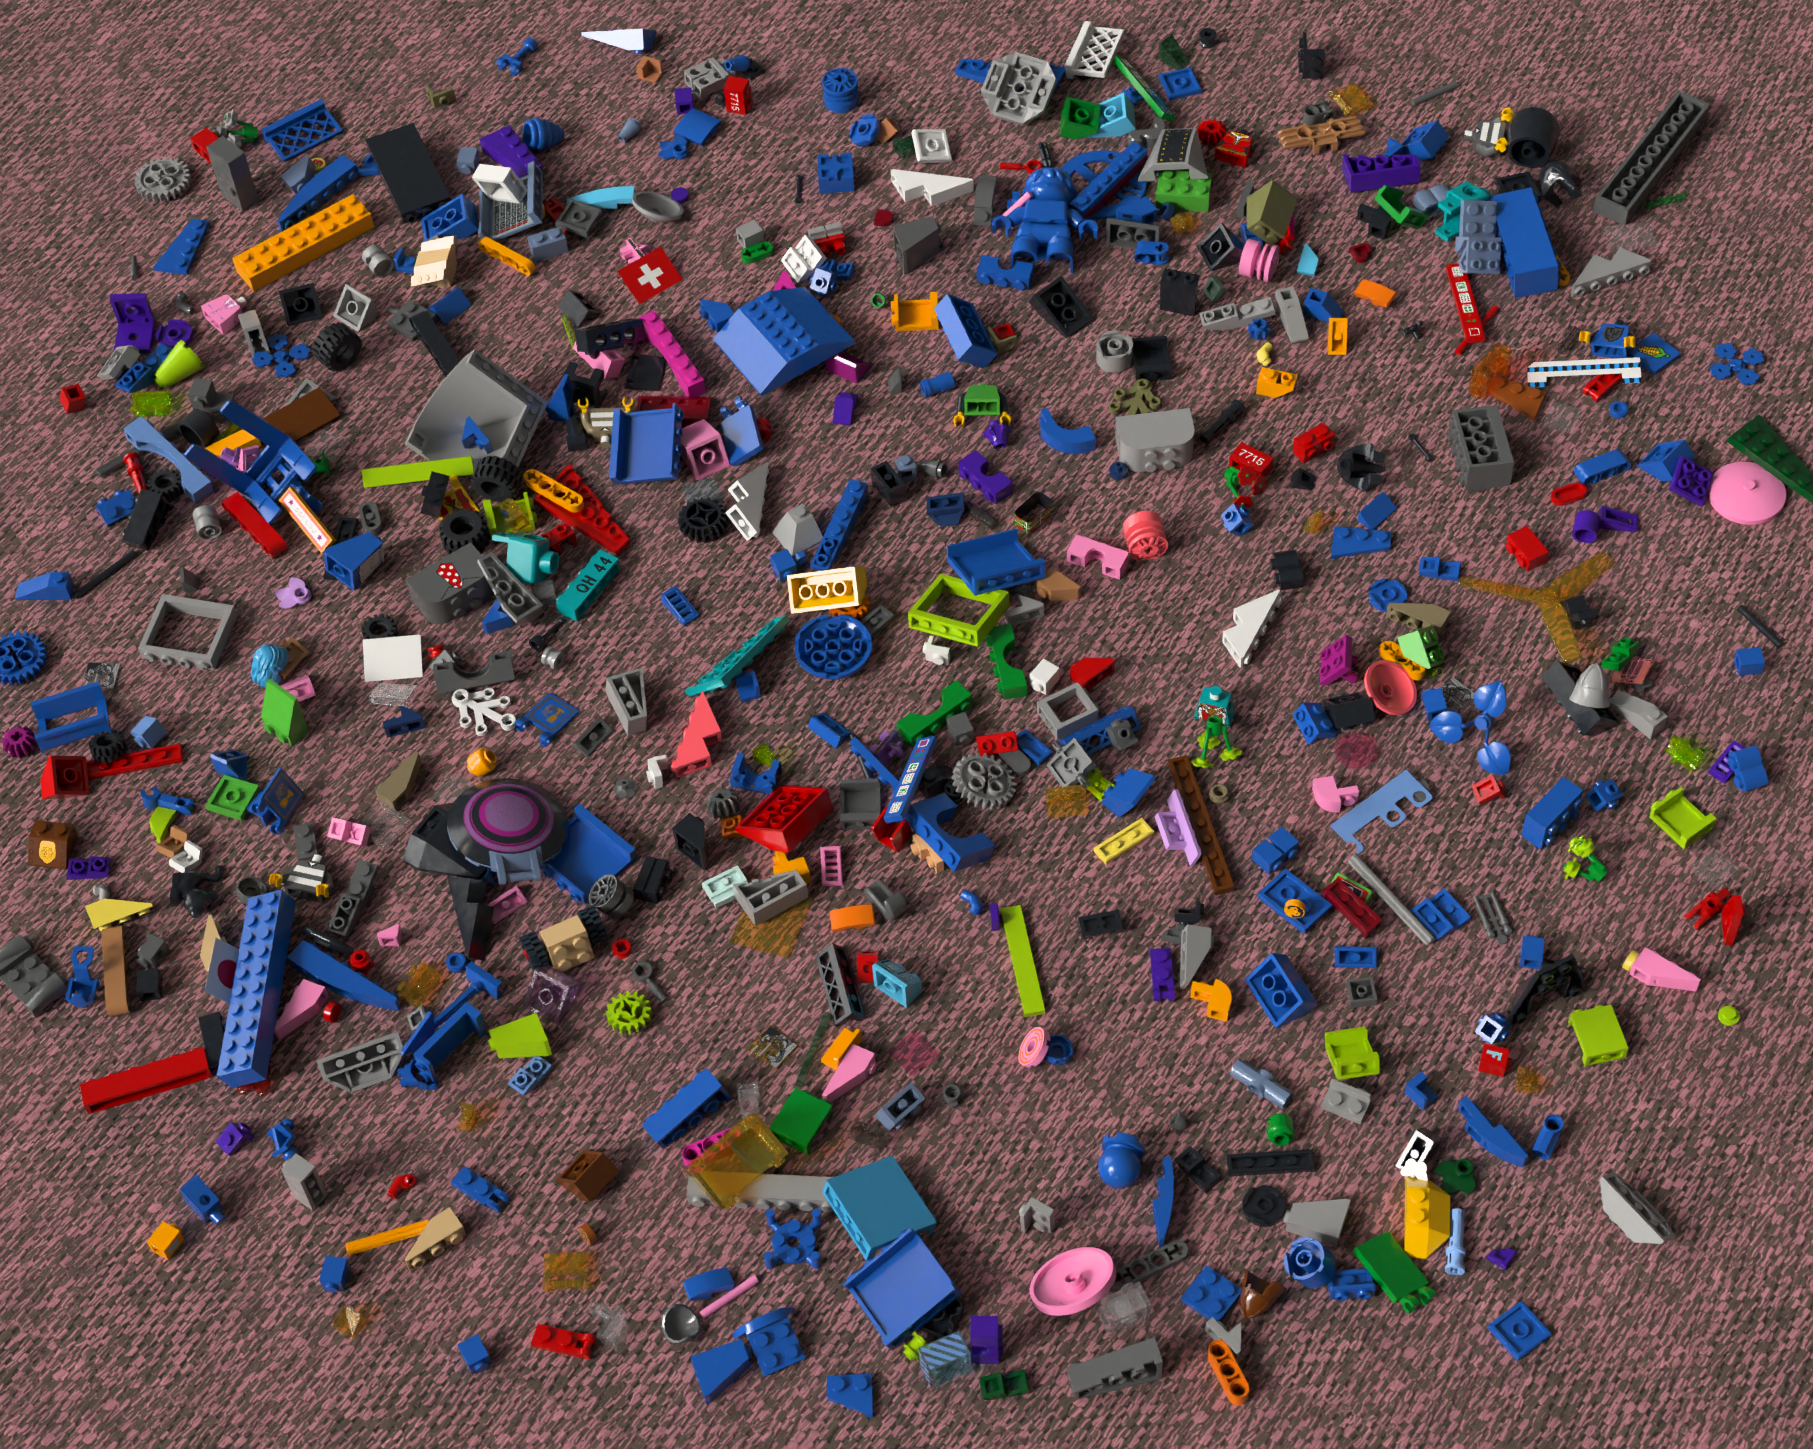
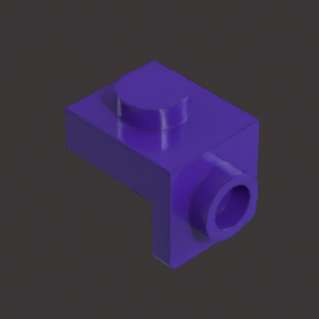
[215,1122,255,1156]

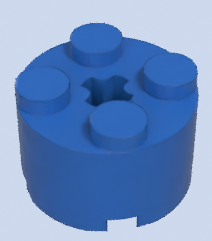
[1284,1237,1336,1289]

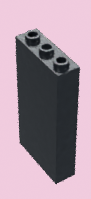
[365,123,451,224]

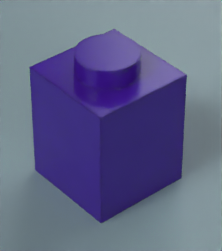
[675,87,694,115]

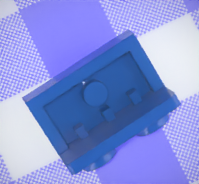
[96,489,136,526]
[1293,702,1337,745]
[1327,1269,1376,1301]

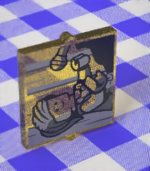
[748,1025,798,1070]

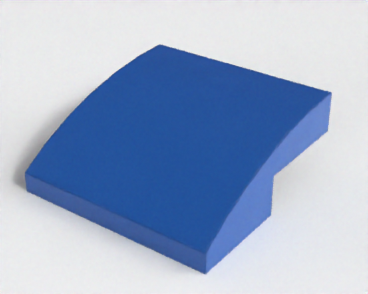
[673,108,722,147]
[1411,888,1472,941]

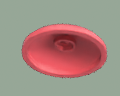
[1364,660,1417,715]

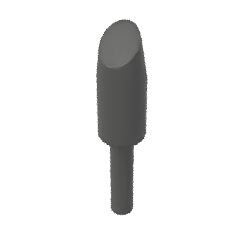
[130,255,138,281]

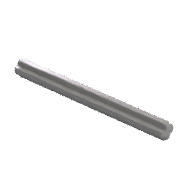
[1348,855,1435,946]

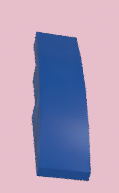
[1152,1157,1174,1247]

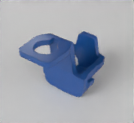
[66,946,100,1008]

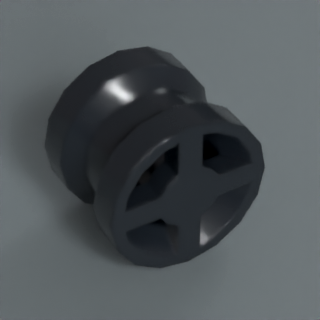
[1199,28,1216,49]
[944,780,964,804]

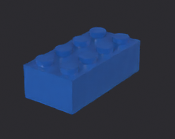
[934,294,997,368]

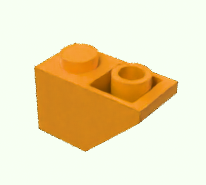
[1256,367,1298,398]

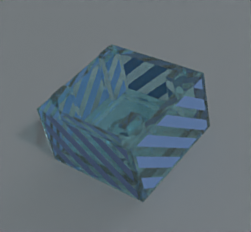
[918,1331,972,1389]

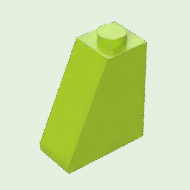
[488,1013,552,1058]

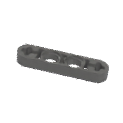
[1112,1240,1188,1291]

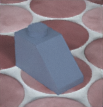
[281,155,316,194]

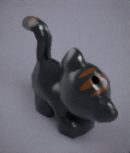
[170,865,224,918]

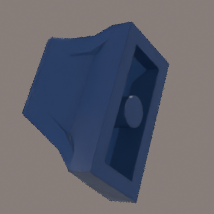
[927,492,965,526]

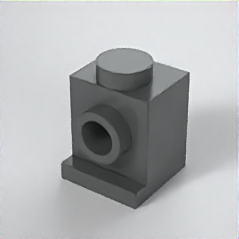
[1105,718,1139,750]
[137,933,169,969]

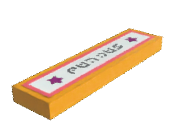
[279,487,336,553]

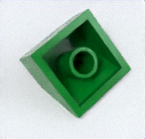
[1059,97,1100,139]

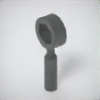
[632,962,668,1004]

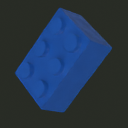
[1521,777,1583,850]

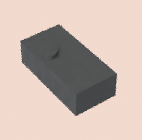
[207,136,259,212]

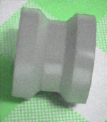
[541,646,565,670]

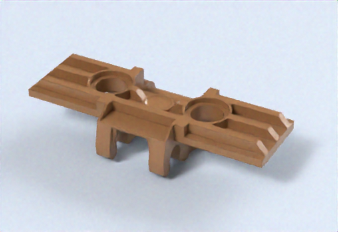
[1277,116,1365,155]

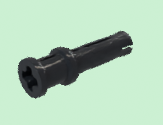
[1200,399,1246,445]

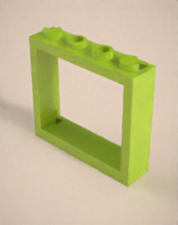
[908,573,1010,647]

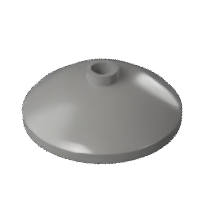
[632,191,683,222]

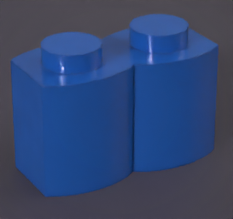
[1728,745,1768,792]

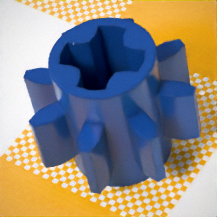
[1248,318,1271,341]

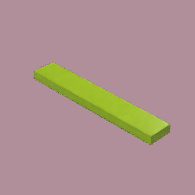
[361,455,474,488]
[1000,905,1045,1017]

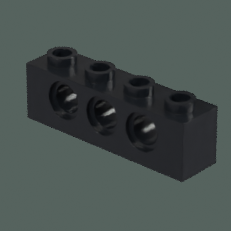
[574,318,645,355]

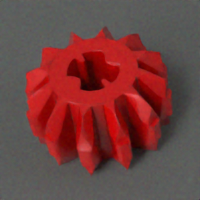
[1197,118,1226,147]

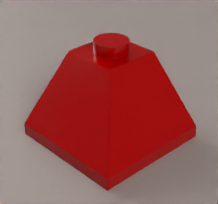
[40,756,90,799]

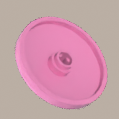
[1708,462,1786,525]
[1030,1247,1116,1316]

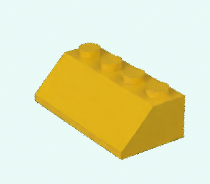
[787,566,867,614]

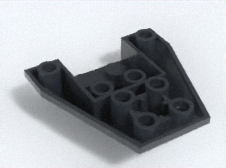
[403,803,488,880]
[1508,954,1584,1025]

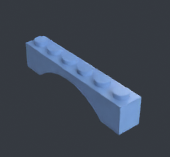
[123,416,213,503]

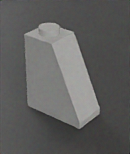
[238,310,270,358]
[1283,1199,1350,1247]

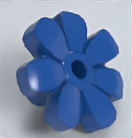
[1121,87,1142,105]

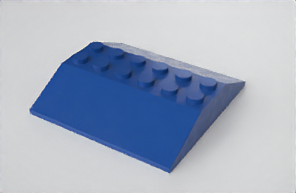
[713,287,855,396]

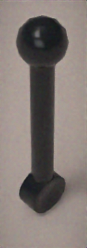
[795,175,802,204]
[1409,434,1433,462]

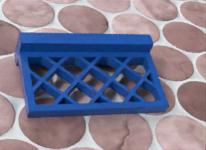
[262,99,343,162]

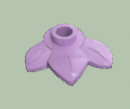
[275,577,311,609]

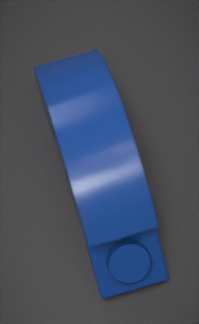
[1038,408,1096,454]

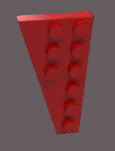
[533,464,630,556]

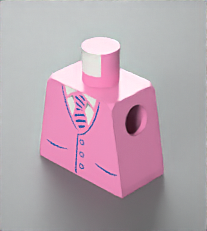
[201,295,248,335]

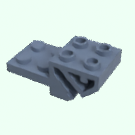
[1455,200,1502,274]

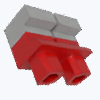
[808,222,846,258]

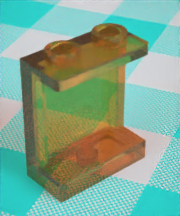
[1469,342,1513,400]

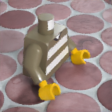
[578,397,635,449]

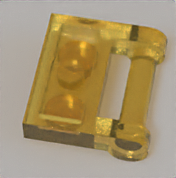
[1328,83,1373,117]
[543,1252,589,1292]

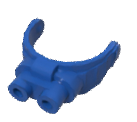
[397,1058,439,1090]

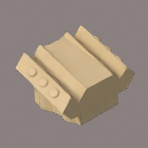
[411,236,457,288]

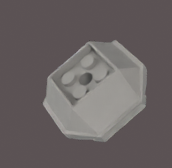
[981,52,1057,126]

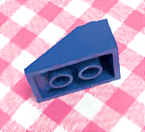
[421,194,479,242]

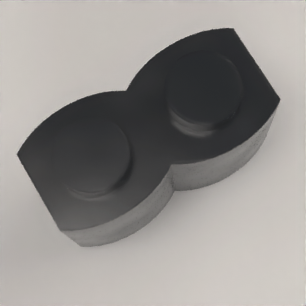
[1270,549,1304,590]

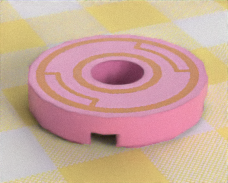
[1018,1027,1050,1068]

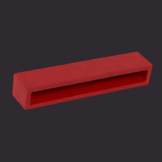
[79,1047,213,1114]

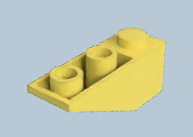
[85,899,153,931]

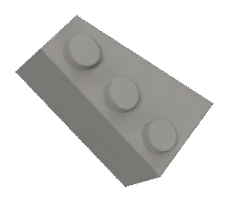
[606,668,647,736]
[733,870,808,926]

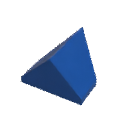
[210,749,249,782]

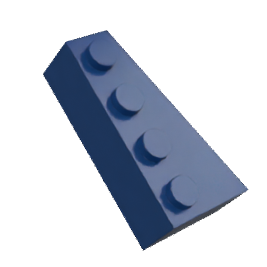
[642,1068,733,1149]

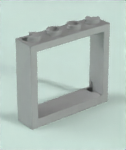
[138,594,237,671]

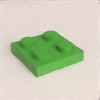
[205,775,260,821]

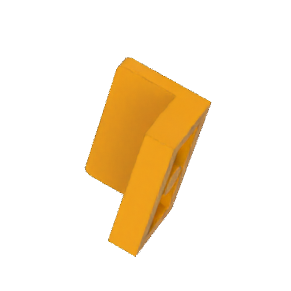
[821,1028,862,1070]

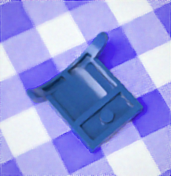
[732,1306,805,1377]

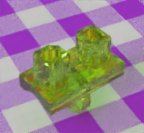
[1665,735,1705,773]

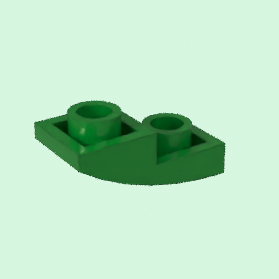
[1602,638,1640,671]

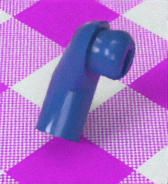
[960,889,984,915]

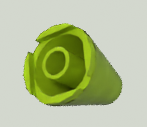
[154,340,205,388]

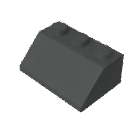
[1106,218,1163,249]

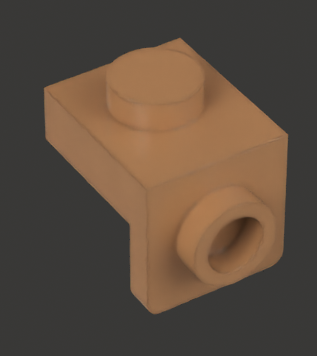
[157,825,189,858]

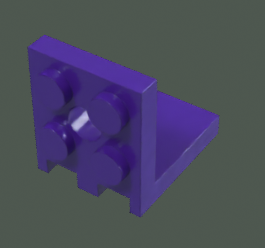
[110,293,156,353]

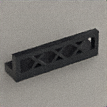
[815,943,866,1027]

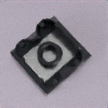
[920,1297,968,1340]

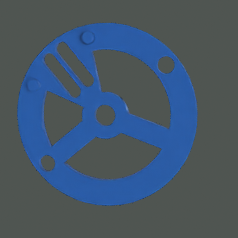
[1061,150,1146,219]

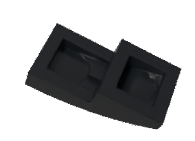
[1174,1146,1222,1193]

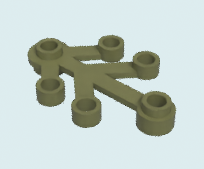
[1109,379,1161,415]

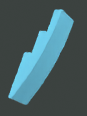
[567,186,635,209]

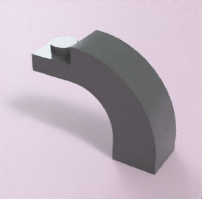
[973,175,999,227]

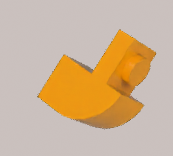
[772,851,811,884]
[1190,979,1232,1022]

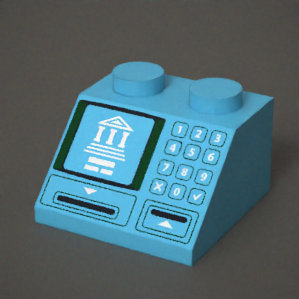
[872,959,922,1008]

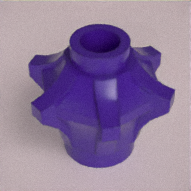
[982,420,1011,449]

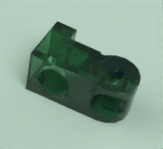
[893,133,916,160]

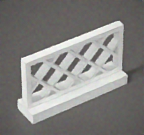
[1065,21,1124,79]

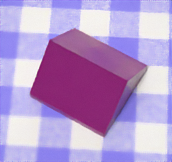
[825,351,872,384]

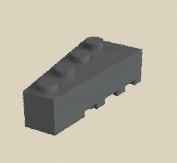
[1067,1337,1163,1401]

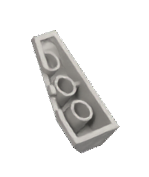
[477,552,543,626]

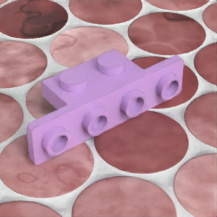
[1155,789,1201,865]

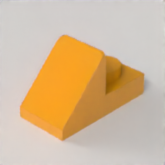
[1327,318,1348,355]

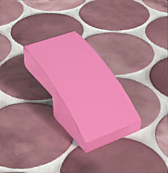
[327,817,371,847]

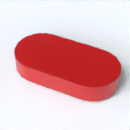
[1550,482,1587,506]

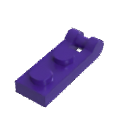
[1150,948,1175,1002]

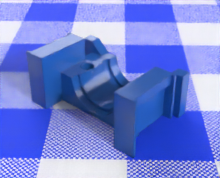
[730,752,782,795]

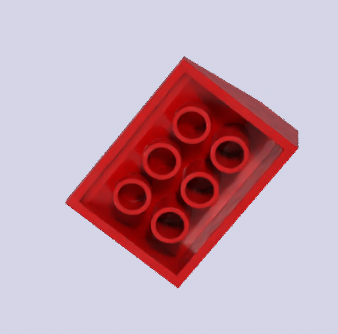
[735,785,834,853]

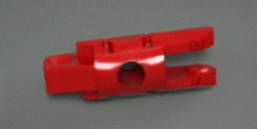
[1684,887,1730,930]

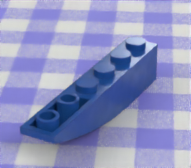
[277,155,358,232]
[810,479,869,571]
[287,940,401,1011]

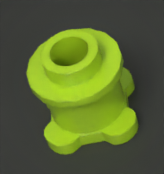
[903,1331,933,1362]

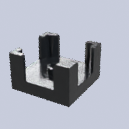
[561,362,608,408]

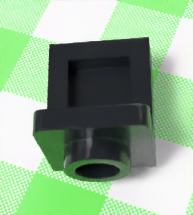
[1174,897,1204,925]

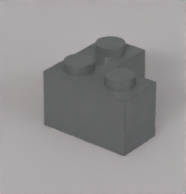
[188,378,236,422]

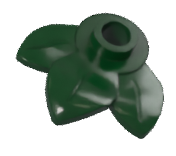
[1433,1159,1475,1195]

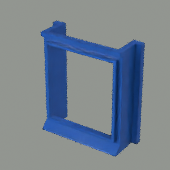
[31,681,112,753]

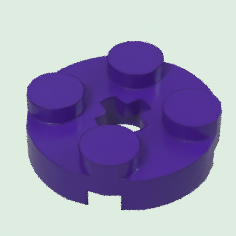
[156,319,193,348]

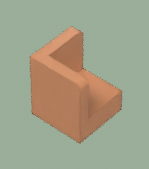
[636,56,663,83]
[876,115,900,144]

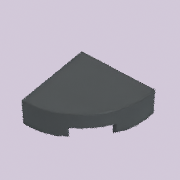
[1413,779,1430,806]
[1161,924,1186,945]

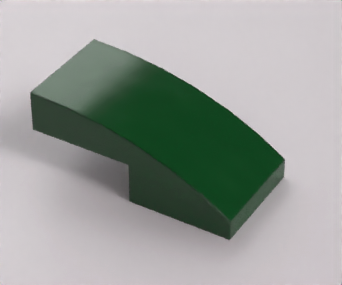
[979,1370,1030,1400]

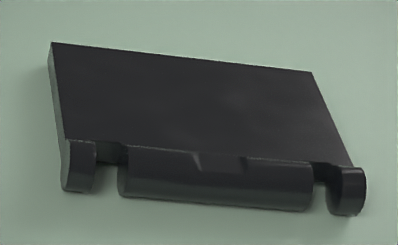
[625,353,666,391]

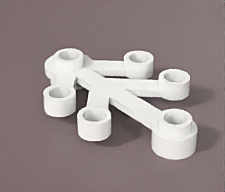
[452,688,516,736]

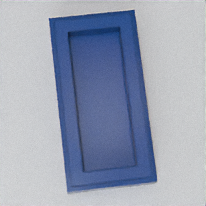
[1017,729,1053,766]

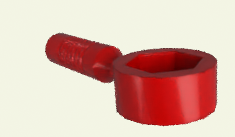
[1000,160,1042,174]

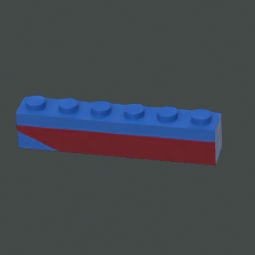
[1069,141,1148,220]

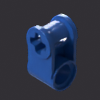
[1134,240,1169,265]

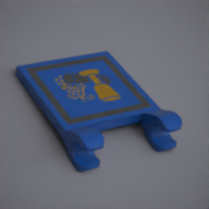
[515,692,579,747]
[250,768,305,834]

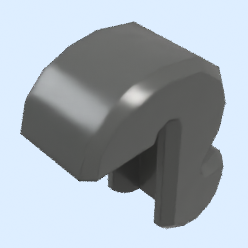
[1128,116,1166,149]
[864,880,907,921]

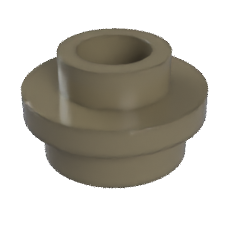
[1209,784,1229,804]

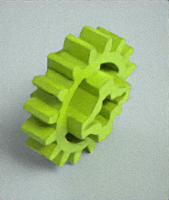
[606,991,652,1035]

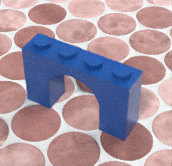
[904,793,996,872]

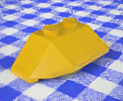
[1404,1177,1450,1259]

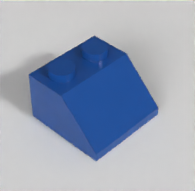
[1401,120,1449,161]
[1637,440,1695,482]
[1101,768,1156,817]

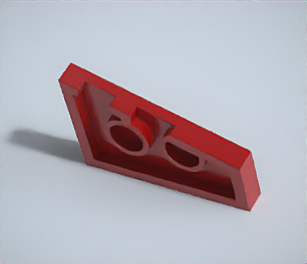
[1721,895,1746,945]

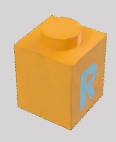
[147,1221,184,1260]

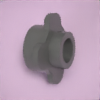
[1628,672,1652,693]
[939,1084,965,1107]

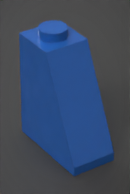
[691,1338,753,1404]

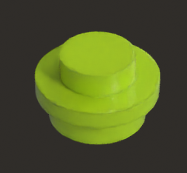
[1718,1006,1740,1026]

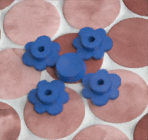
[252,334,310,378]
[1710,343,1764,385]

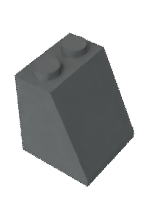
[893,216,942,274]

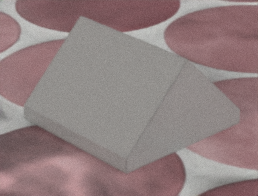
[333,284,378,332]

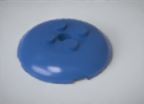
[795,614,872,680]

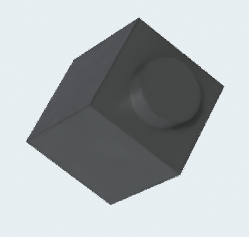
[946,712,974,746]

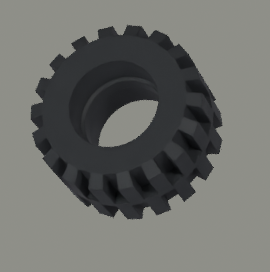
[312,322,362,372]
[471,456,523,503]
[439,508,489,554]

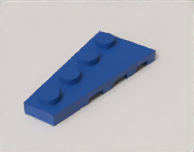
[153,219,210,275]

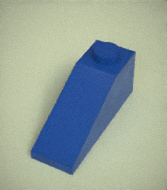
[545,374,575,422]
[15,572,75,600]

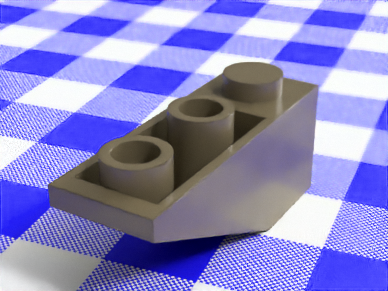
[1386,603,1451,638]
[375,751,422,812]

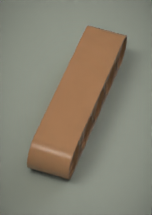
[101,925,131,1017]

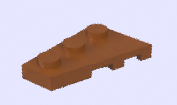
[1487,376,1546,421]

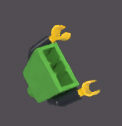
[954,383,1011,428]

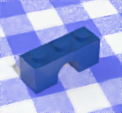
[977,255,1034,290]

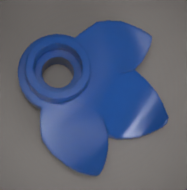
[658,134,689,159]

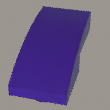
[67,856,110,880]

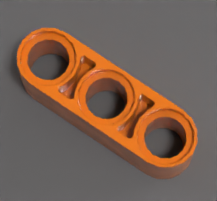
[1208,1340,1249,1406]

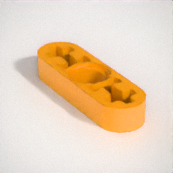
[1380,641,1425,680]

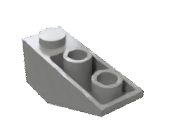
[1274,286,1309,344]

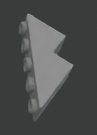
[1571,247,1651,297]

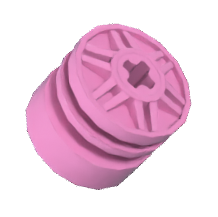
[1239,239,1279,282]

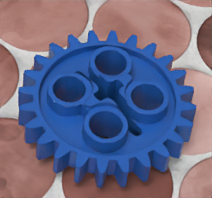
[0,631,48,686]

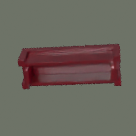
[1322,878,1382,939]

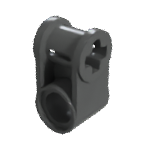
[1302,100,1337,126]

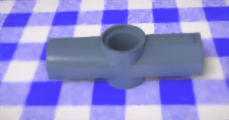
[1230,1058,1293,1109]

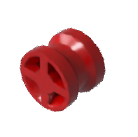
[757,418,771,440]

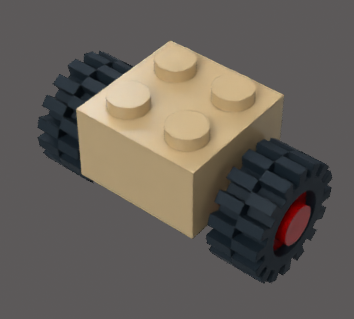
[519,905,608,974]

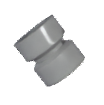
[362,244,394,278]
[193,505,222,541]

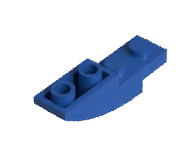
[115,344,173,393]
[1458,1096,1528,1167]

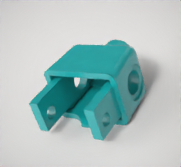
[1435,181,1492,242]
[492,532,559,584]

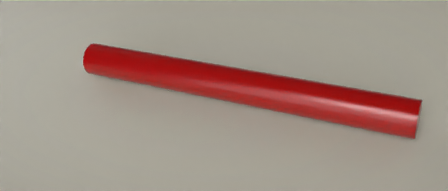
[1454,305,1499,355]

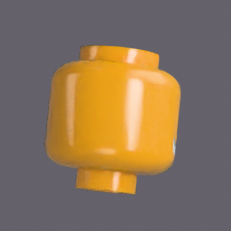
[467,748,497,777]

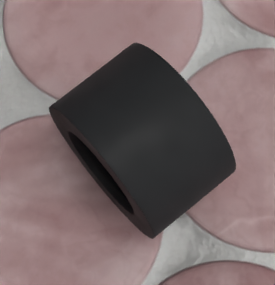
[178,409,219,448]

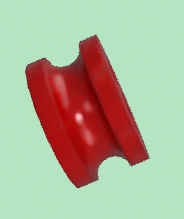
[427,644,445,658]
[612,939,632,959]

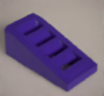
[1597,506,1638,532]
[1708,740,1746,784]

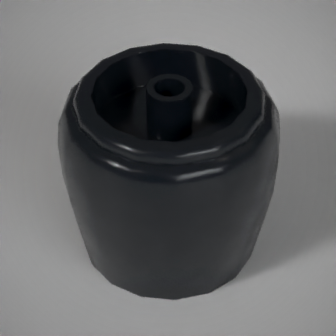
[1507,107,1560,168]

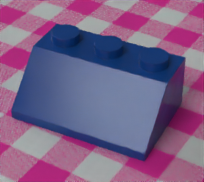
[1244,953,1318,1029]

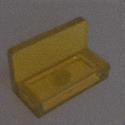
[1045,785,1088,819]

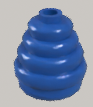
[522,117,564,152]

